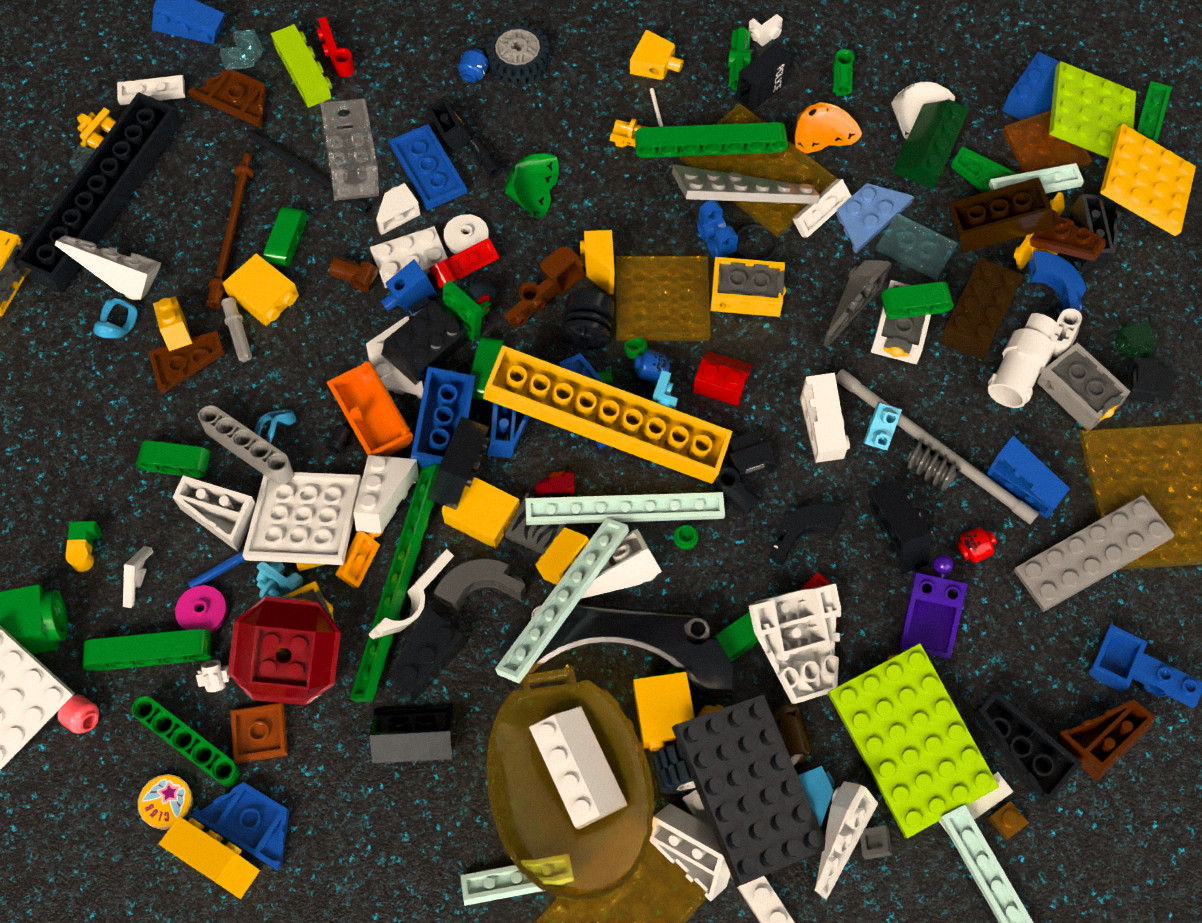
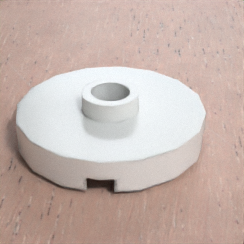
[444,214,489,254]

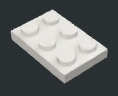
[370,226,448,288]

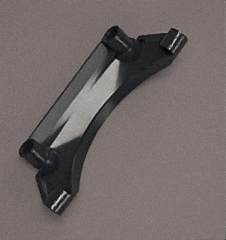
[497,601,734,699]

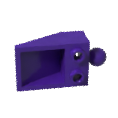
[899,554,968,659]

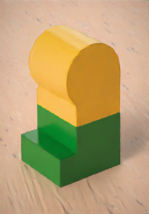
[66,521,102,572]

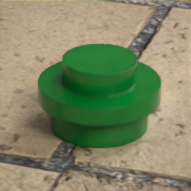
[673,525,698,550]

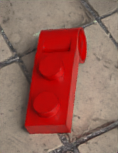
[316,16,355,77]
[429,238,499,289]

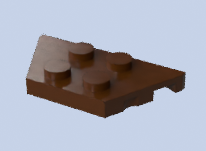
[188,68,267,128]

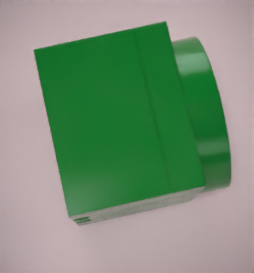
[0,585,68,654]

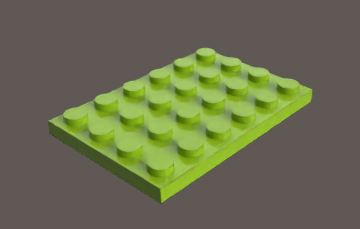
[827,643,999,838]

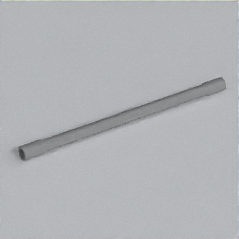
[835,369,1039,525]

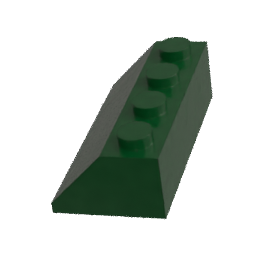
[892,100,970,190]

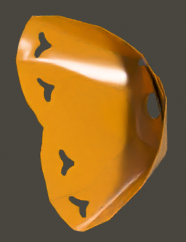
[795,102,862,154]

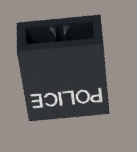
[736,43,792,112]

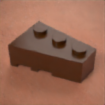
[1057,700,1156,781]

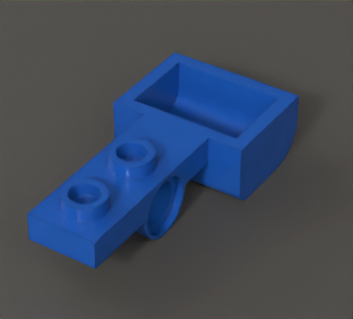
[1089,624,1202,708]

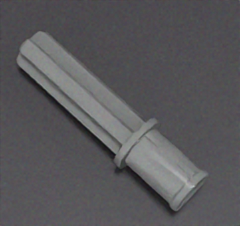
[221,297,252,362]

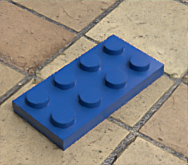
[388,124,467,210]

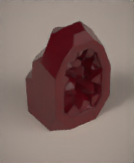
[535,470,575,498]

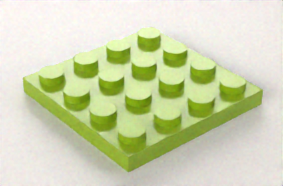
[1049,61,1136,158]

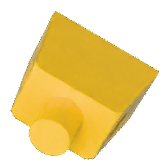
[630,30,684,80]

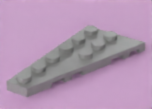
[672,164,820,204]

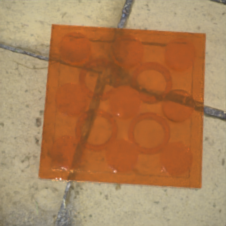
[1002,110,1092,173]

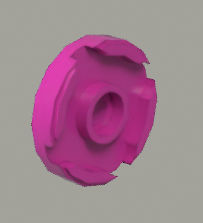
[175,585,228,633]

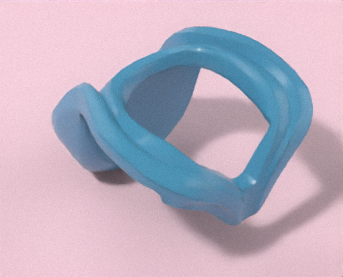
[93,298,138,338]
[254,409,296,444]

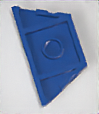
[191,782,290,871]

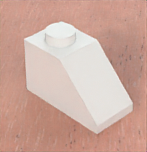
[376,183,420,235]

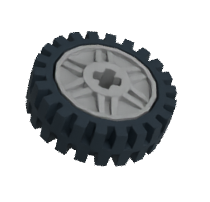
[486,22,550,84]

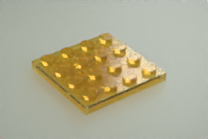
[616,256,711,341]

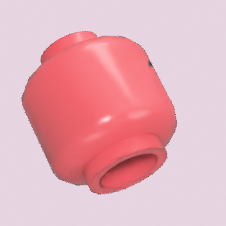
[58,694,99,734]

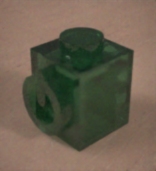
[1115,322,1158,360]

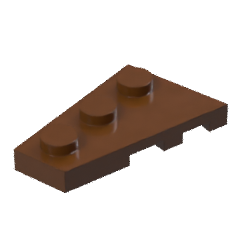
[148,330,225,395]

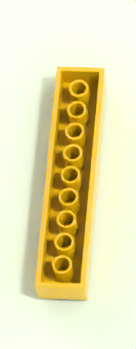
[483,345,733,484]

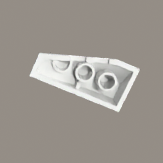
[55,235,161,300]
[581,528,662,599]
[815,781,878,900]

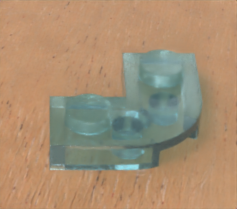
[219,30,263,70]

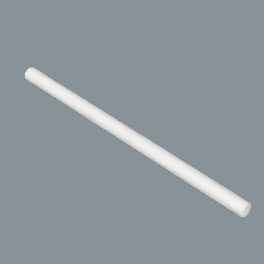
[650,88,663,127]

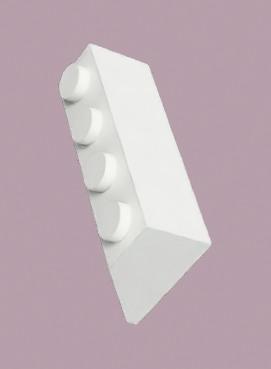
[529,706,628,829]

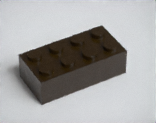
[948,177,1053,253]
[939,257,1024,361]

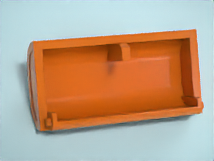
[327,361,413,457]

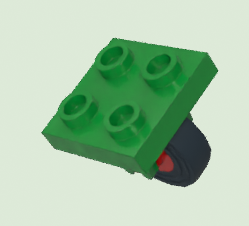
[442,280,496,342]

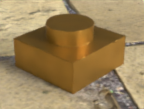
[988,801,1029,840]

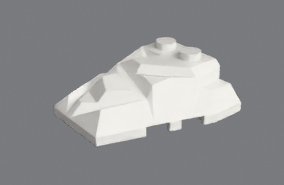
[749,584,841,704]

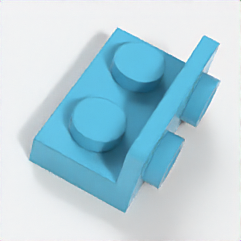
[652,370,678,410]

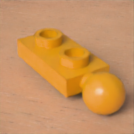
[335,530,384,588]

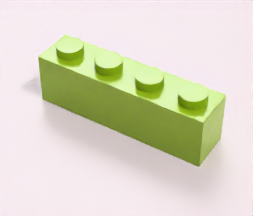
[271,24,332,108]

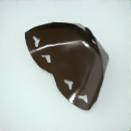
[772,704,812,770]

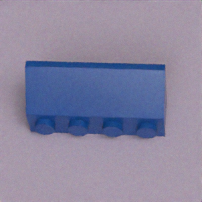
[410,367,475,468]

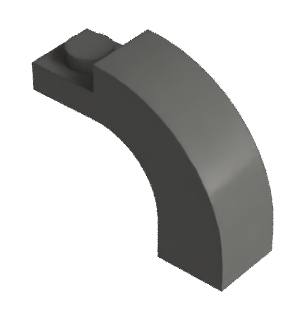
[433,559,527,612]

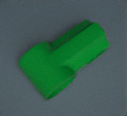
[832,49,854,96]

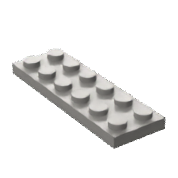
[1014,495,1174,612]

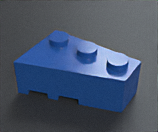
[152,0,225,45]
[487,402,531,458]
[986,435,1070,519]

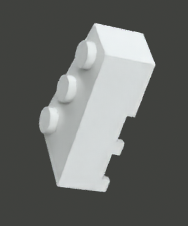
[800,373,850,463]
[173,476,256,552]
[648,804,730,901]

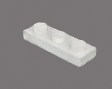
[117,75,185,105]
[792,179,852,237]

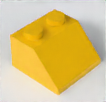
[580,230,614,294]

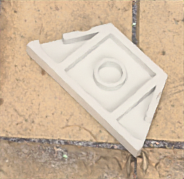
[366,316,423,399]

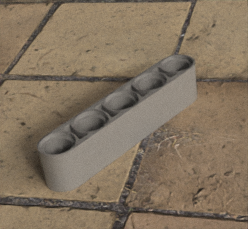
[198,405,294,484]

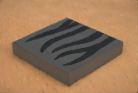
[504,493,566,554]

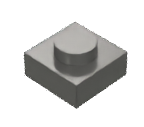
[860,825,892,860]

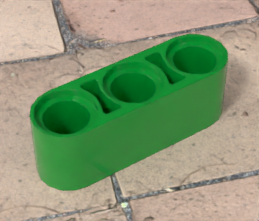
[264,206,307,268]
[881,282,954,319]
[470,336,505,402]
[136,440,211,478]

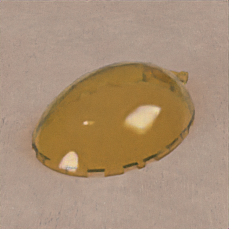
[486,665,655,901]

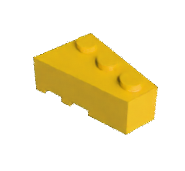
[159,816,260,899]

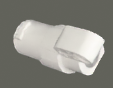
[988,308,1082,408]

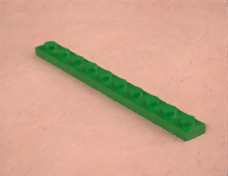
[350,464,439,702]

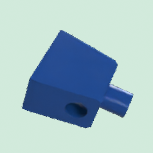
[380,259,437,312]

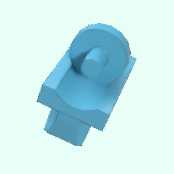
[863,402,902,450]
[256,561,303,598]

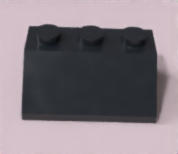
[369,704,454,765]

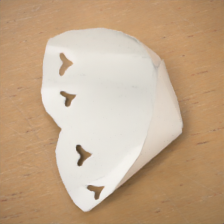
[891,82,955,139]

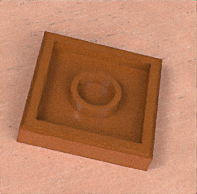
[230,703,288,764]

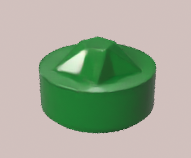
[624,337,649,359]

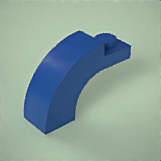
[1028,250,1086,312]

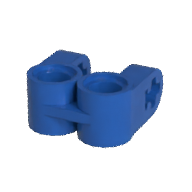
[697,200,738,260]

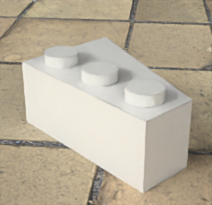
[353,455,419,533]

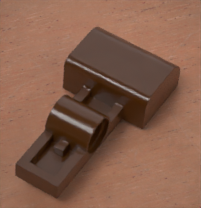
[504,247,586,330]

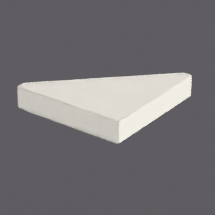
[123,546,153,608]

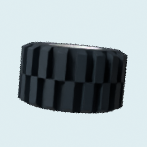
[651,743,696,794]

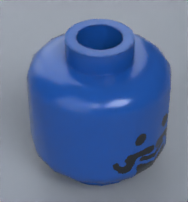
[633,349,670,383]

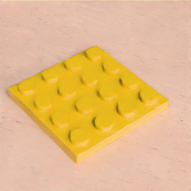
[1100,123,1196,236]

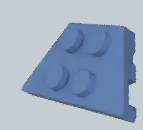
[836,183,914,254]

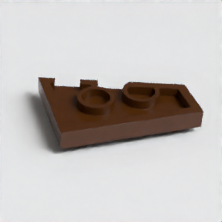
[1030,210,1106,261]

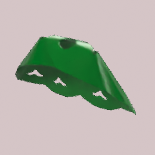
[505,153,559,219]

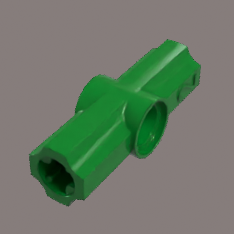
[728,27,751,91]

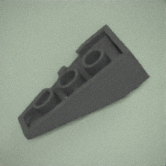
[823,260,891,348]

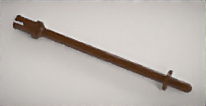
[206,152,254,309]

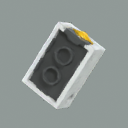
[871,280,931,365]

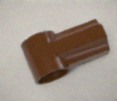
[329,256,379,292]

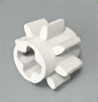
[196,660,230,692]

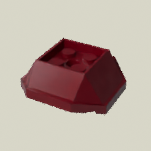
[228,595,341,705]

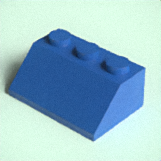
[1002,51,1059,130]

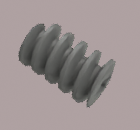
[905,441,961,492]

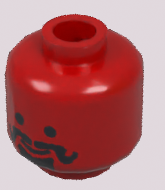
[957,526,997,563]

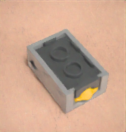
[1037,342,1131,432]

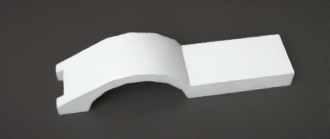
[368,549,454,639]

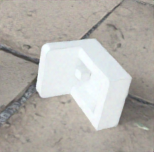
[748,14,783,46]

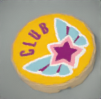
[138,774,194,830]

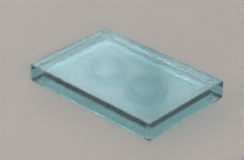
[875,213,958,280]

